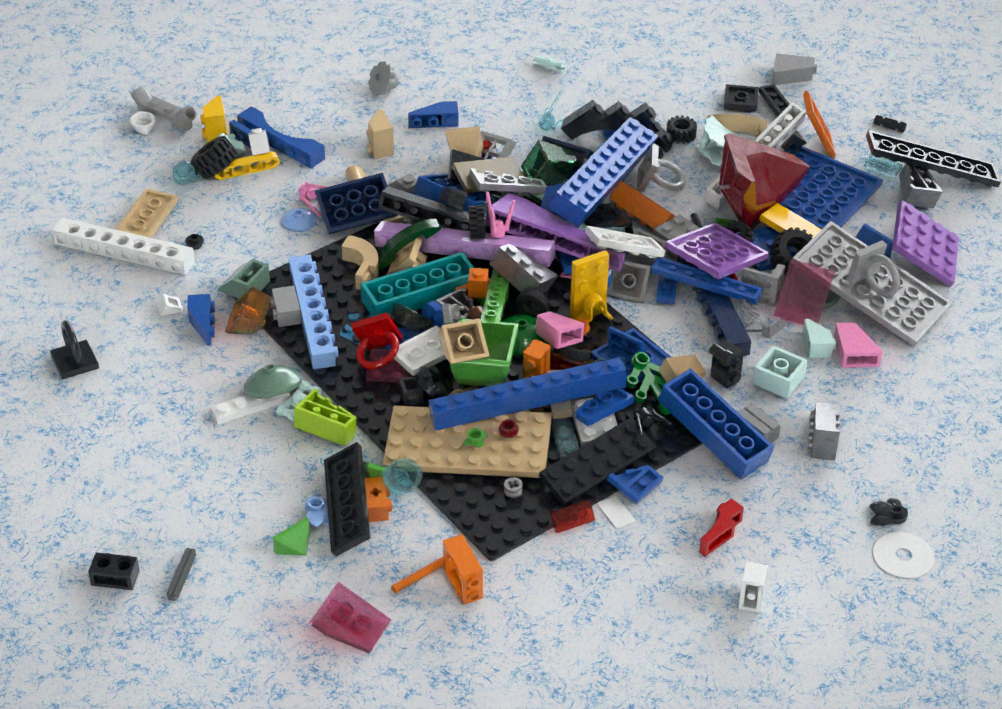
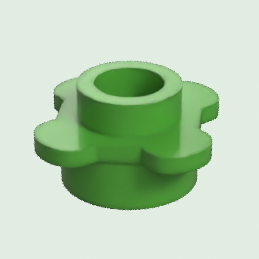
[464,428,487,447]

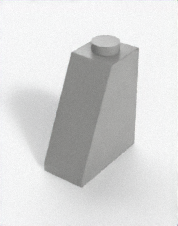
[772,53,817,85]

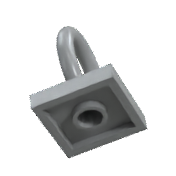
[637,144,686,192]
[847,241,900,297]

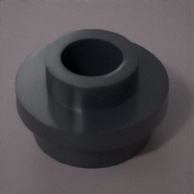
[185,234,204,250]

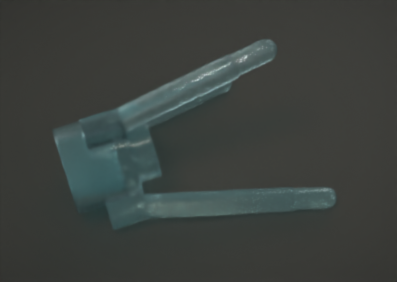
[538,91,567,131]

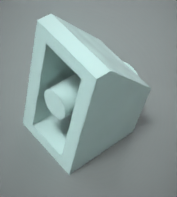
[802,319,836,358]

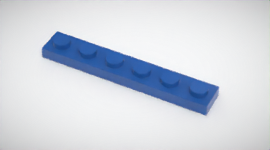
[651,257,763,305]

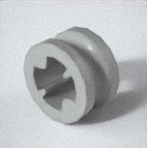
[504,477,523,498]

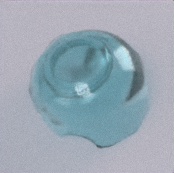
[172,161,200,185]

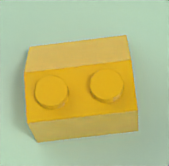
[200,95,227,143]

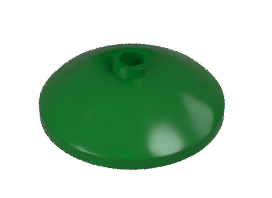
[501,315,548,356]

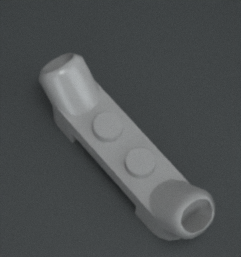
[131,86,197,131]

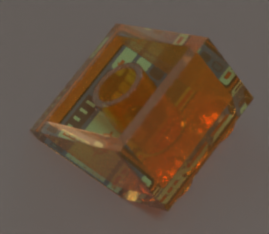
[225,287,271,334]

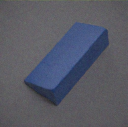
[608,326,647,355]

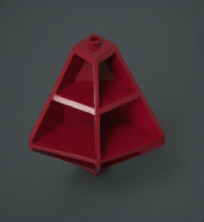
[717,133,810,230]

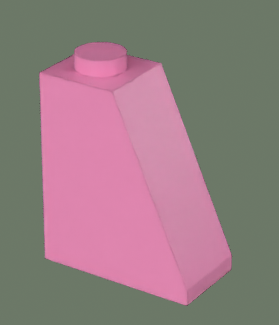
[536,311,585,349]
[834,322,882,368]

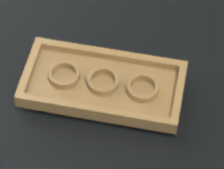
[115,189,178,238]

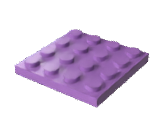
[892,200,959,287]
[665,222,769,279]

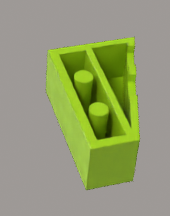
[294,389,356,446]

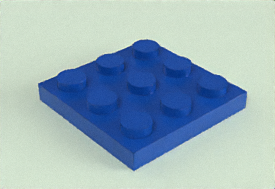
[737,227,799,271]
[590,328,671,389]

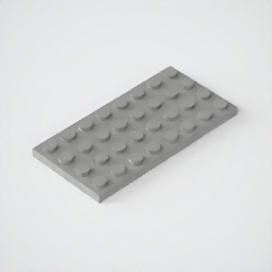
[791,221,952,347]

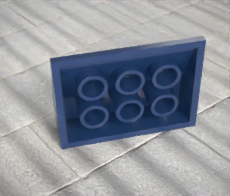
[315,173,398,235]

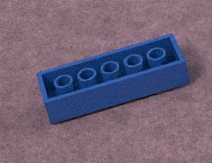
[658,368,774,480]

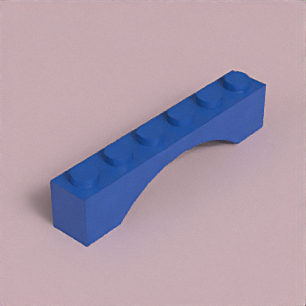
[237,106,325,168]

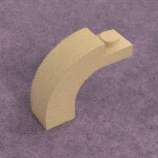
[707,114,767,137]
[342,235,379,290]

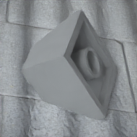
[607,261,651,303]

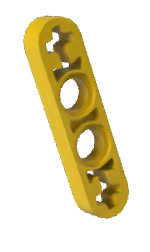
[215,151,280,180]

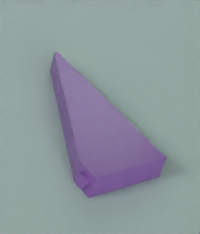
[485,193,626,272]

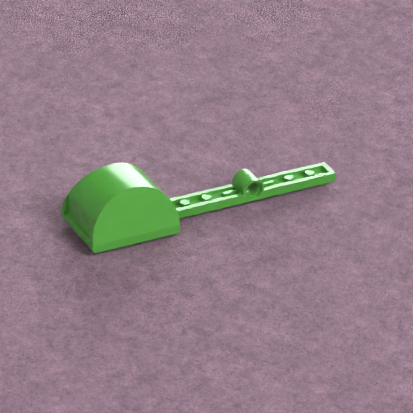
[450,268,518,387]

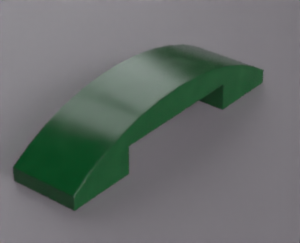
[378,219,441,270]

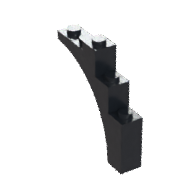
[561,100,674,152]

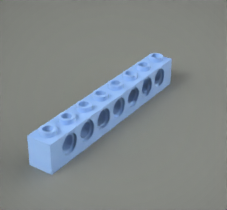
[289,255,339,369]

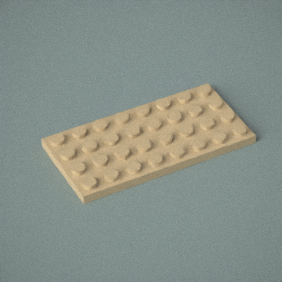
[382,406,552,478]

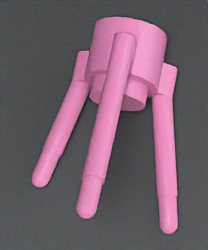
[298,182,327,217]
[486,192,516,238]

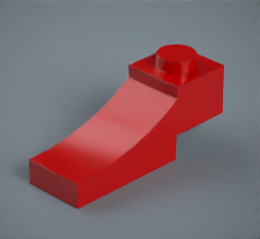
[699,498,744,557]

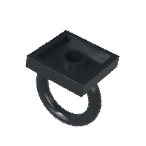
[50,320,99,380]

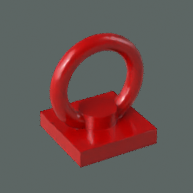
[351,312,402,370]

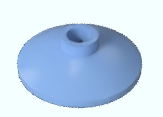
[281,208,317,232]

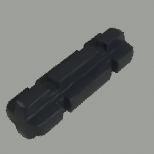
[874,115,907,132]

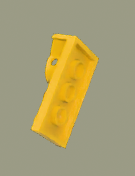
[570,250,613,323]

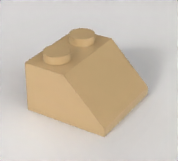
[366,109,394,159]
[438,319,489,364]

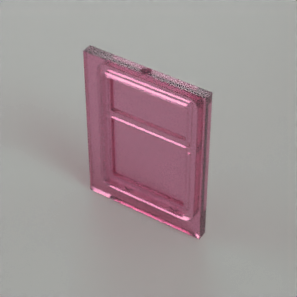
[774,259,835,325]

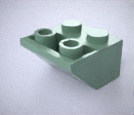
[218,259,270,303]

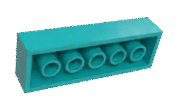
[361,252,474,318]

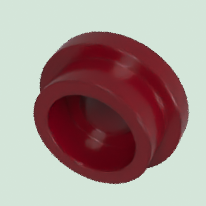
[499,419,519,438]

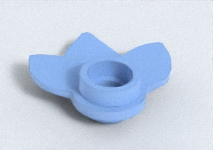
[305,497,329,527]

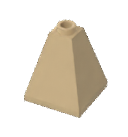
[445,126,483,157]

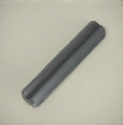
[166,548,196,601]

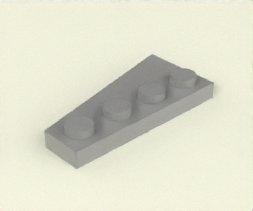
[469,168,547,195]

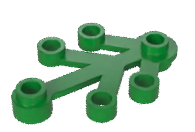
[626,352,671,415]

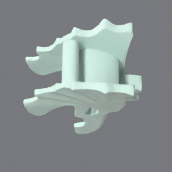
[696,115,741,166]

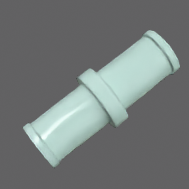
[533,55,566,73]

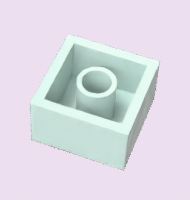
[753,345,808,399]

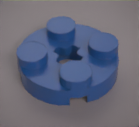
[422,300,446,328]

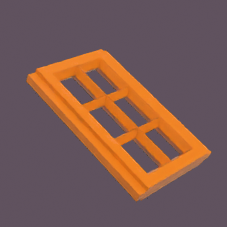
[803,90,836,159]

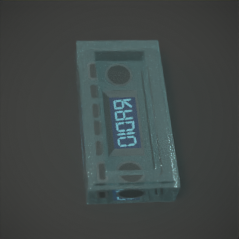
[864,154,903,178]

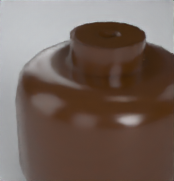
[467,306,484,320]

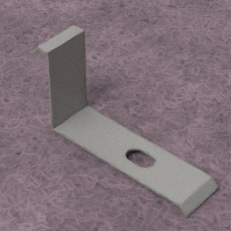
[760,319,790,338]

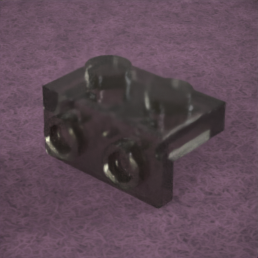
[391,303,432,332]

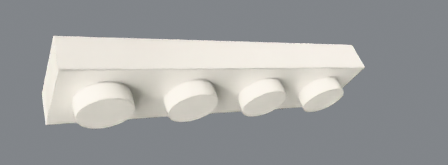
[210,392,291,425]

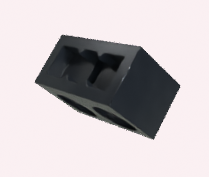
[88,552,140,590]

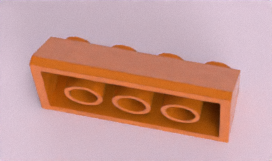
[609,181,676,232]

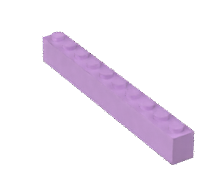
[374,221,555,267]

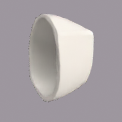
[130,111,155,135]
[575,136,601,153]

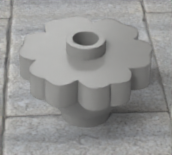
[368,61,398,95]

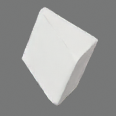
[157,295,183,316]

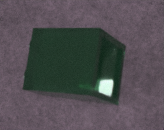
[521,139,577,187]

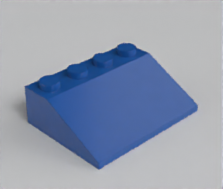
[413,173,501,216]

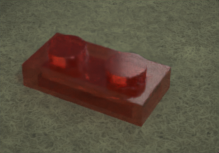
[550,500,595,533]

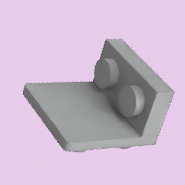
[741,264,785,307]

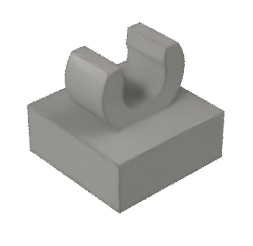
[442,304,466,325]

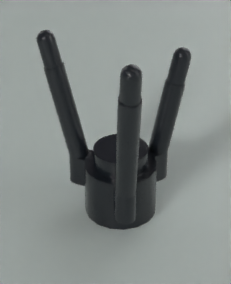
[634,408,671,446]

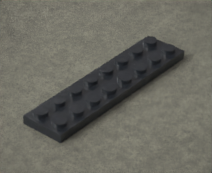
[866,130,1001,187]

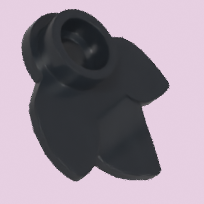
[869,498,908,526]

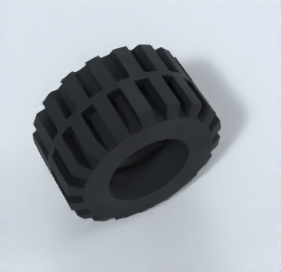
[190,136,238,179]
[769,227,813,277]

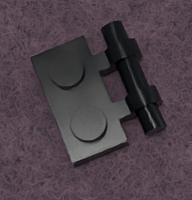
[584,203,623,226]

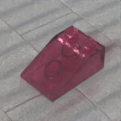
[308,581,391,653]

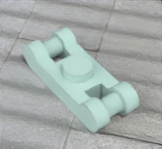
[276,381,321,422]

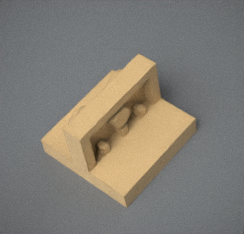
[387,237,427,275]

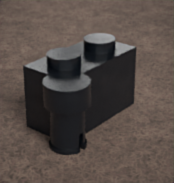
[709,340,744,388]

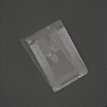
[740,298,770,332]

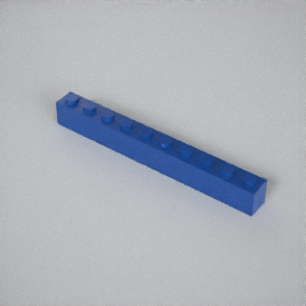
[429,357,626,431]

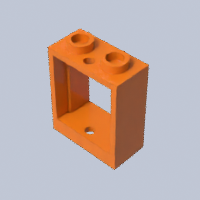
[443,534,483,605]

